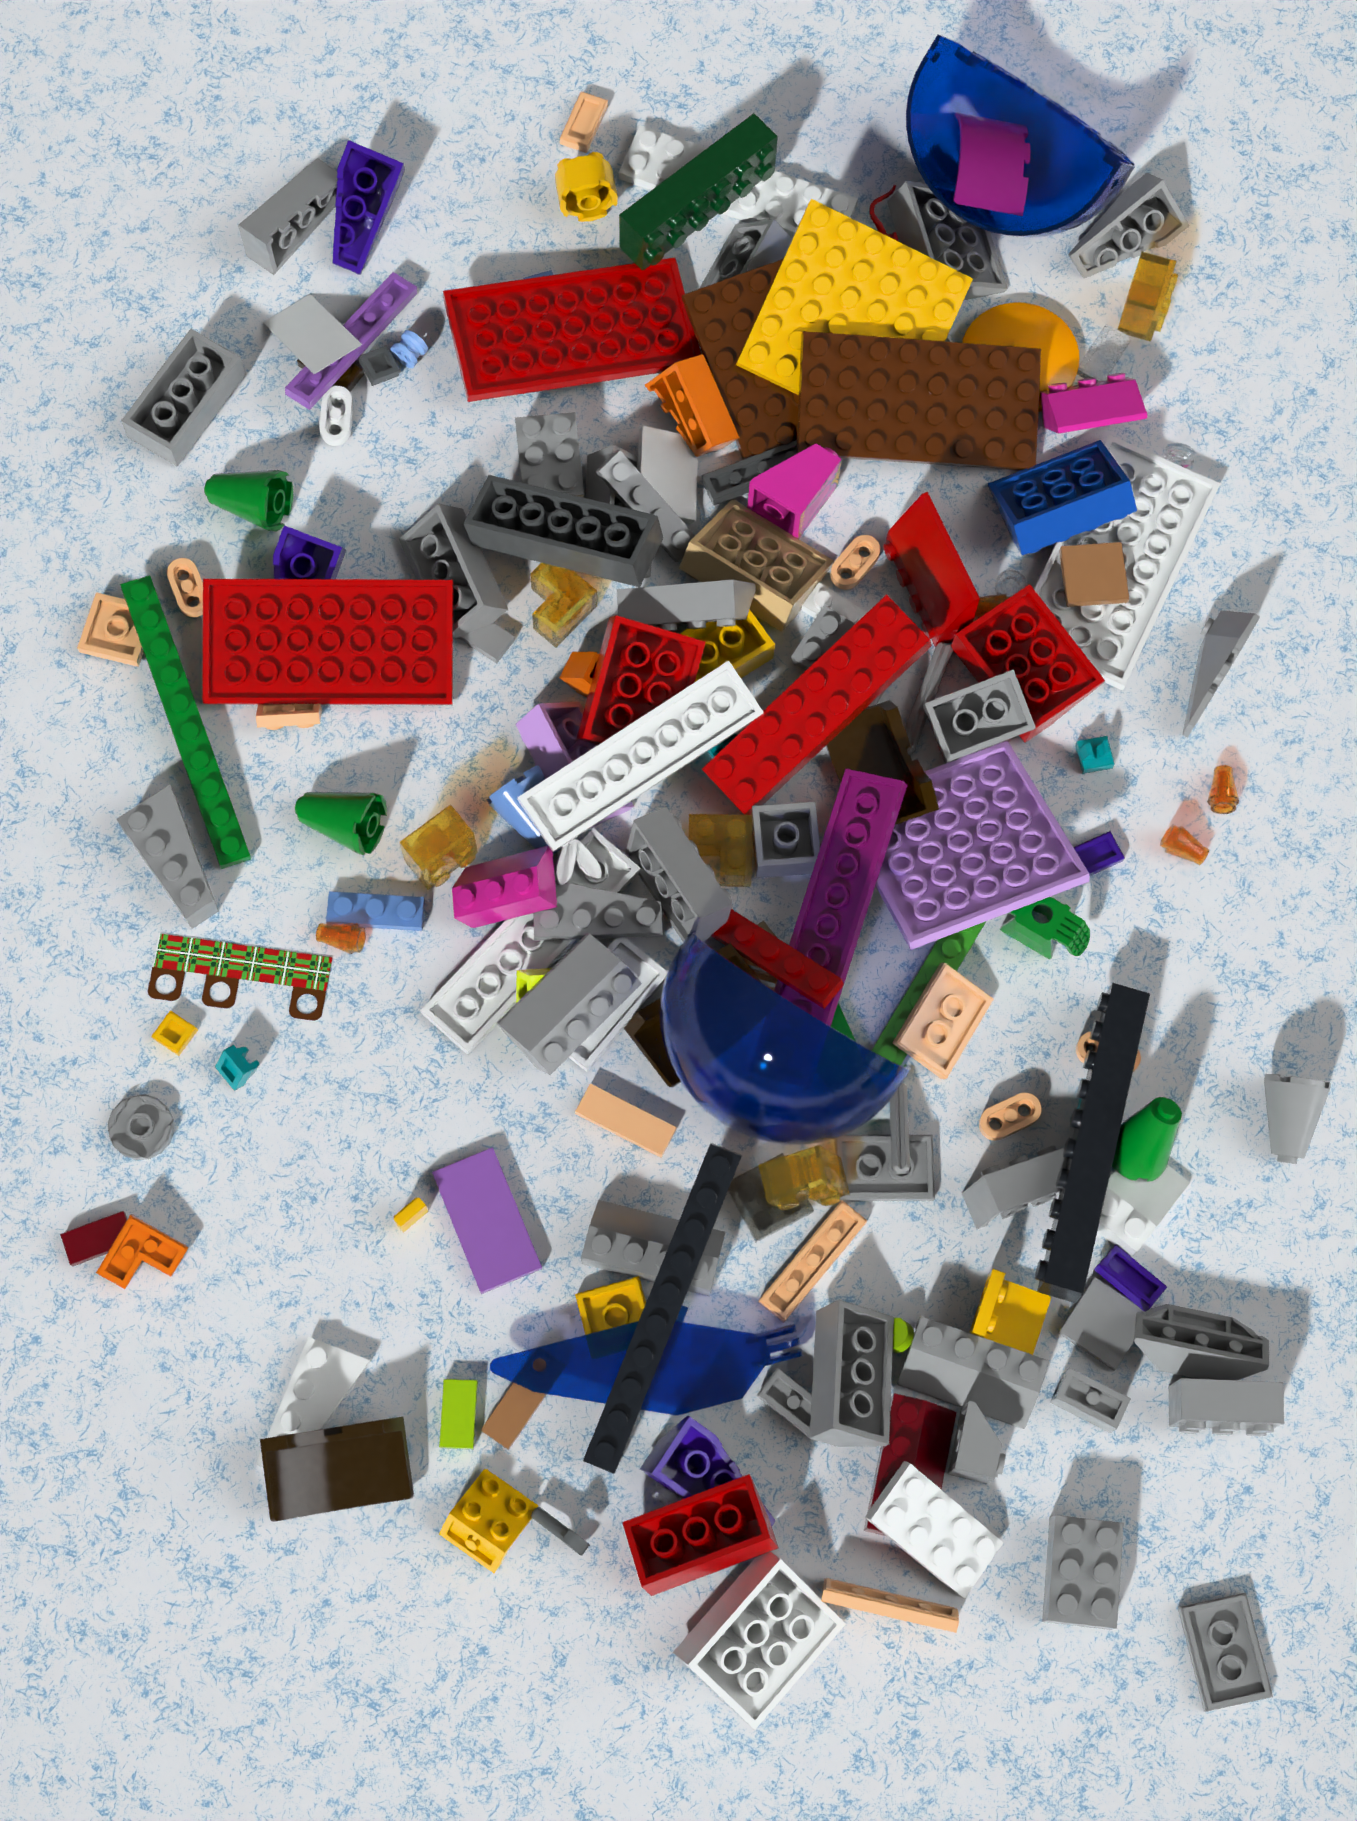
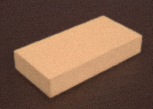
[560,91,608,153]

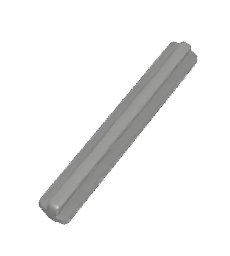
[905,642,953,755]

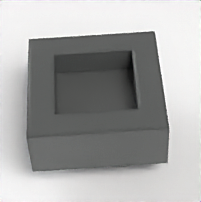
[359,345,400,386]

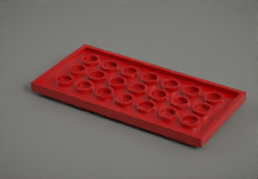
[443,257,701,402]
[202,579,454,705]

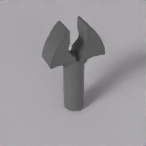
[531,1507,590,1556]

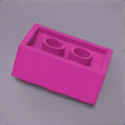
[1040,373,1147,434]
[452,846,557,928]

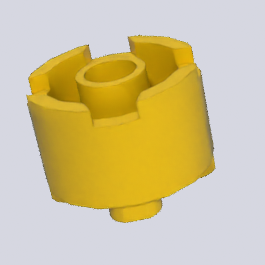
[555,152,618,222]

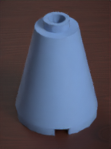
[486,765,561,855]

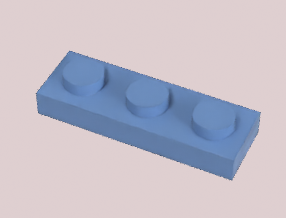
[326,891,425,931]

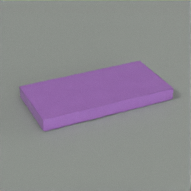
[432,1147,542,1294]

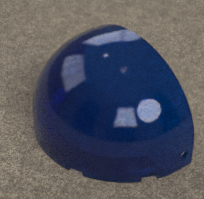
[906,34,1135,238]
[659,929,911,1145]

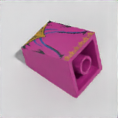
[747,444,842,539]

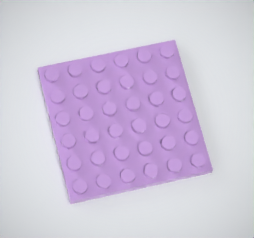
[875,741,1089,950]

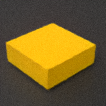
[151,1010,198,1056]
[393,1197,429,1233]

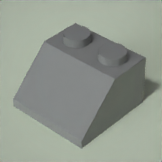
[948,1401,1006,1484]

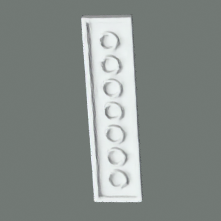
[619,125,858,238]
[517,661,764,852]
[420,828,641,1055]

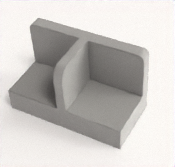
[1050,1368,1131,1433]

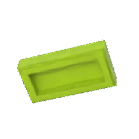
[439,1379,478,1449]

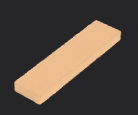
[758,1200,867,1323]
[821,1578,959,1633]

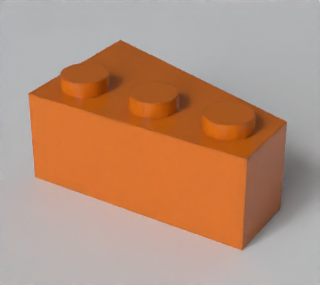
[645,354,740,457]

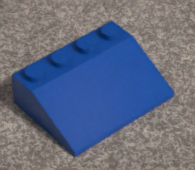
[988,440,1137,555]

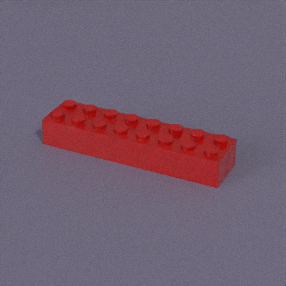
[702,594,932,819]

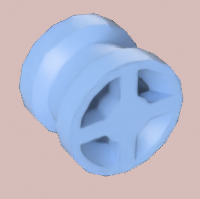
[390,330,428,369]

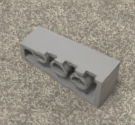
[117,784,219,929]
[962,1143,1113,1229]

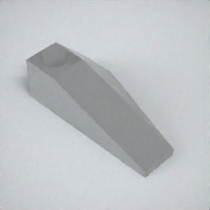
[1182,610,1260,738]

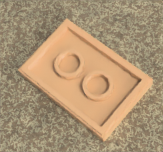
[893,963,994,1079]

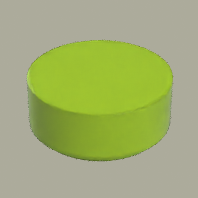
[892,1318,914,1353]

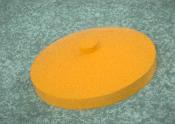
[962,302,1080,412]

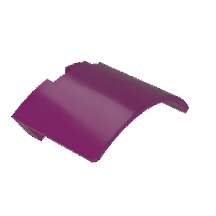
[953,112,1030,216]

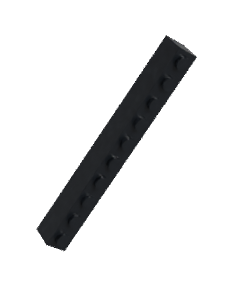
[1034,983,1150,1303]
[583,1143,742,1474]

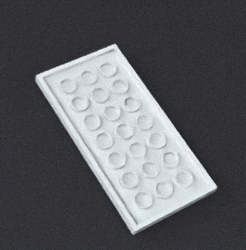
[1034,435,1221,690]

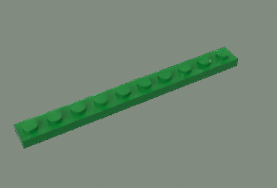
[120,575,251,869]

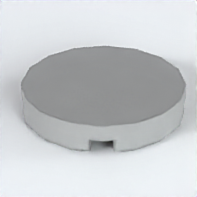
[108,1094,174,1160]

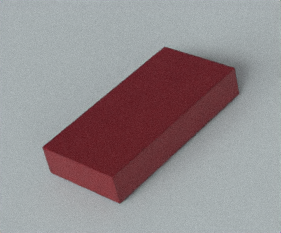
[60,1211,128,1267]

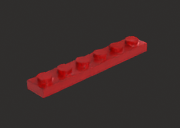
[711,909,844,1009]

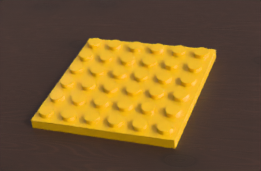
[736,199,973,395]

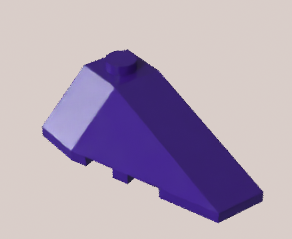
[640,1415,775,1526]

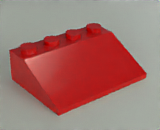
[884,492,980,647]
[951,584,1105,743]
[576,615,706,745]

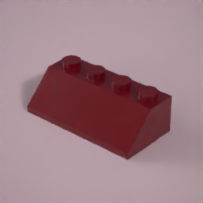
[864,1393,957,1536]

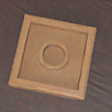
[1059,542,1129,607]

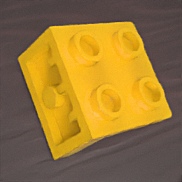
[969,1269,1051,1355]
[439,1469,539,1573]

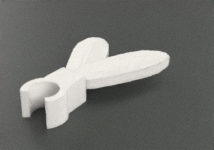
[555,836,602,885]

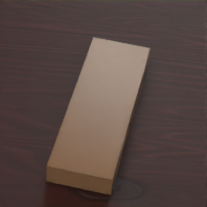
[481,1346,566,1450]

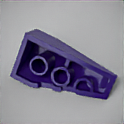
[332,140,405,275]
[273,525,346,579]

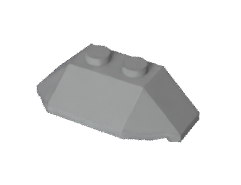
[1134,1304,1269,1380]

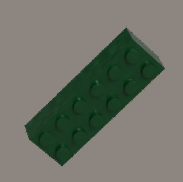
[619,113,778,271]

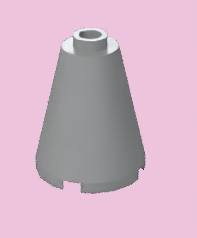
[1264,1074,1331,1164]

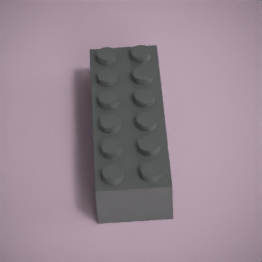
[464,475,663,587]

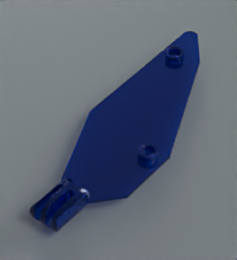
[490,1321,803,1416]

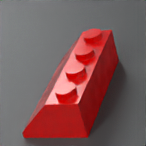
[622,1474,779,1596]

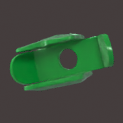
[1000,897,1090,959]

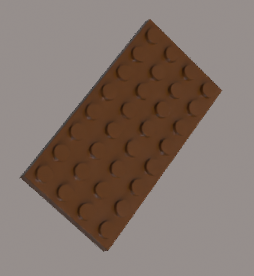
[796,331,1041,470]

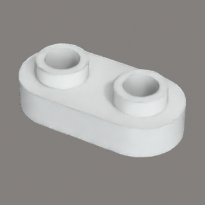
[319,386,353,446]

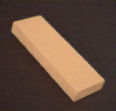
[575,1083,677,1158]

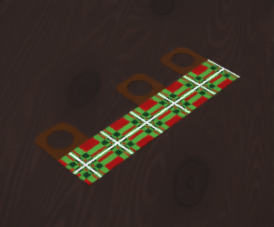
[148,933,332,1021]

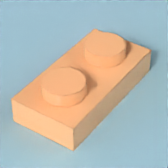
[256,704,322,730]

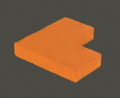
[96,1214,189,1289]

